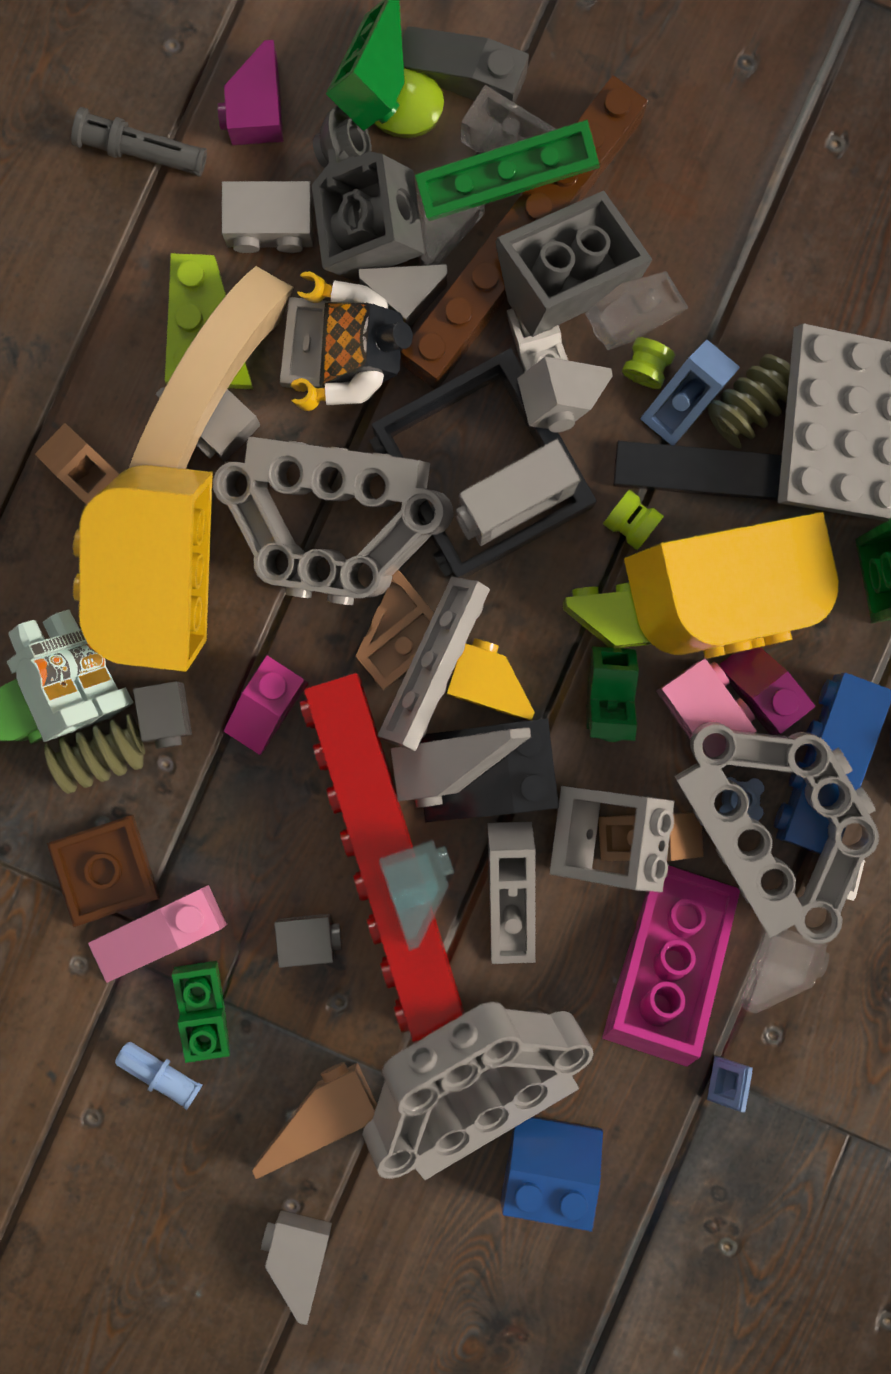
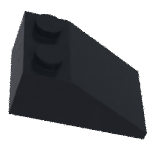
[419,719,559,823]

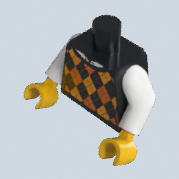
[291,272,413,411]

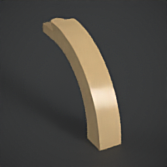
[128,266,294,469]

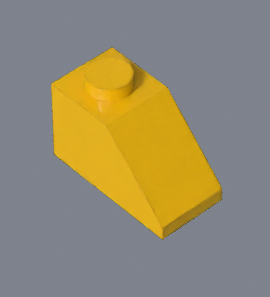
[447,638,534,721]

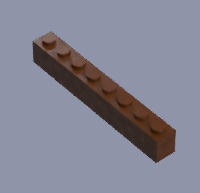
[401,75,648,389]

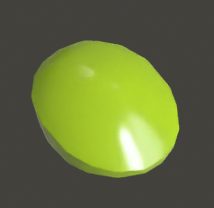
[374,68,444,138]

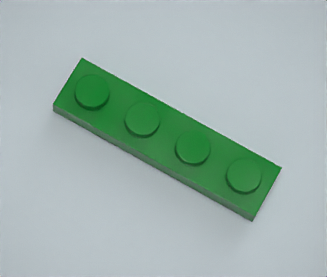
[415,119,600,222]

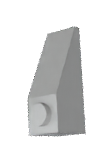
[391,728,531,808]
[487,822,536,964]

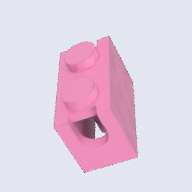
[656,658,756,757]

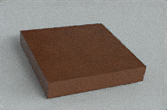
[47,815,160,927]

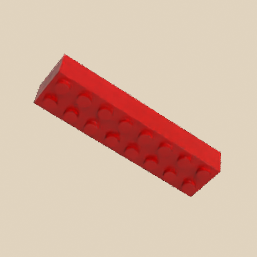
[299,673,465,1043]

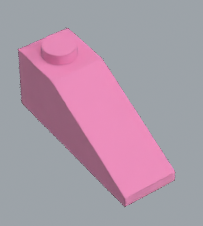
[88,885,227,983]

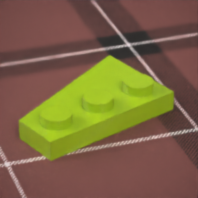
[165,253,253,389]

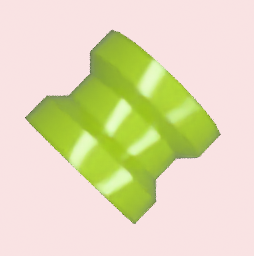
[621,337,675,389]

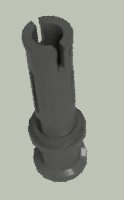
[71,107,207,177]

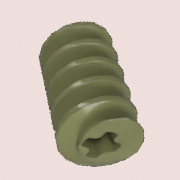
[708,354,790,449]
[44,714,145,794]

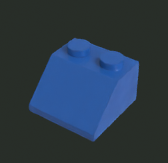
[500,1116,603,1231]

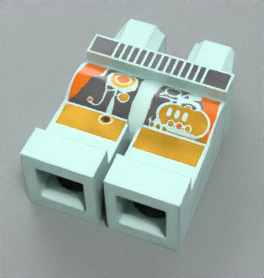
[7,610,133,742]

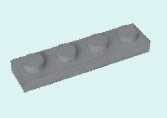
[377,577,490,751]

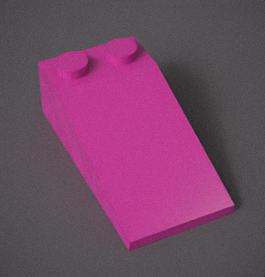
[602,865,740,1067]

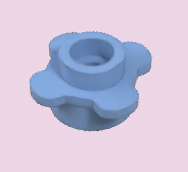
[719,777,764,821]

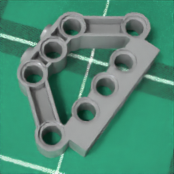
[213,436,453,605]
[674,722,879,944]
[362,1002,593,1180]

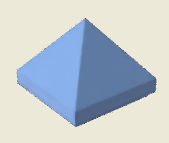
[707,1056,753,1112]

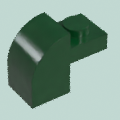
[586,646,639,742]

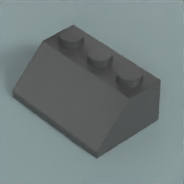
[495,190,653,337]

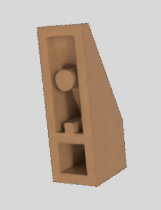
[252,1062,377,1179]

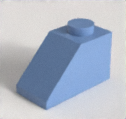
[640,340,740,445]

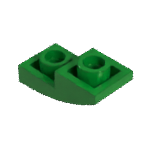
[172,961,230,1063]

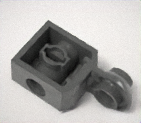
[312,106,425,281]

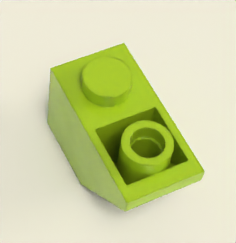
[563,583,652,648]

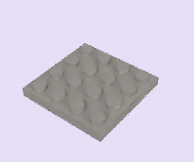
[778,324,891,521]

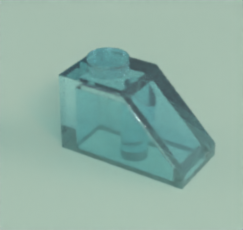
[379,840,454,950]

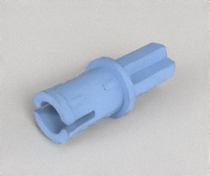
[115,1042,202,1110]

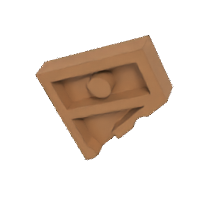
[356,569,434,691]

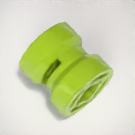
[603,489,664,550]

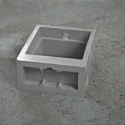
[456,439,580,546]
[550,786,674,892]

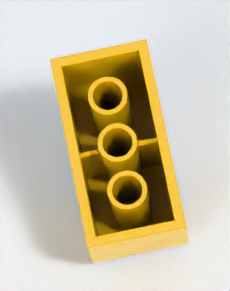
[73,465,212,672]
[624,512,838,659]

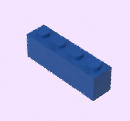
[774,672,891,855]

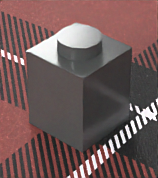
[133,681,192,749]
[275,913,342,968]

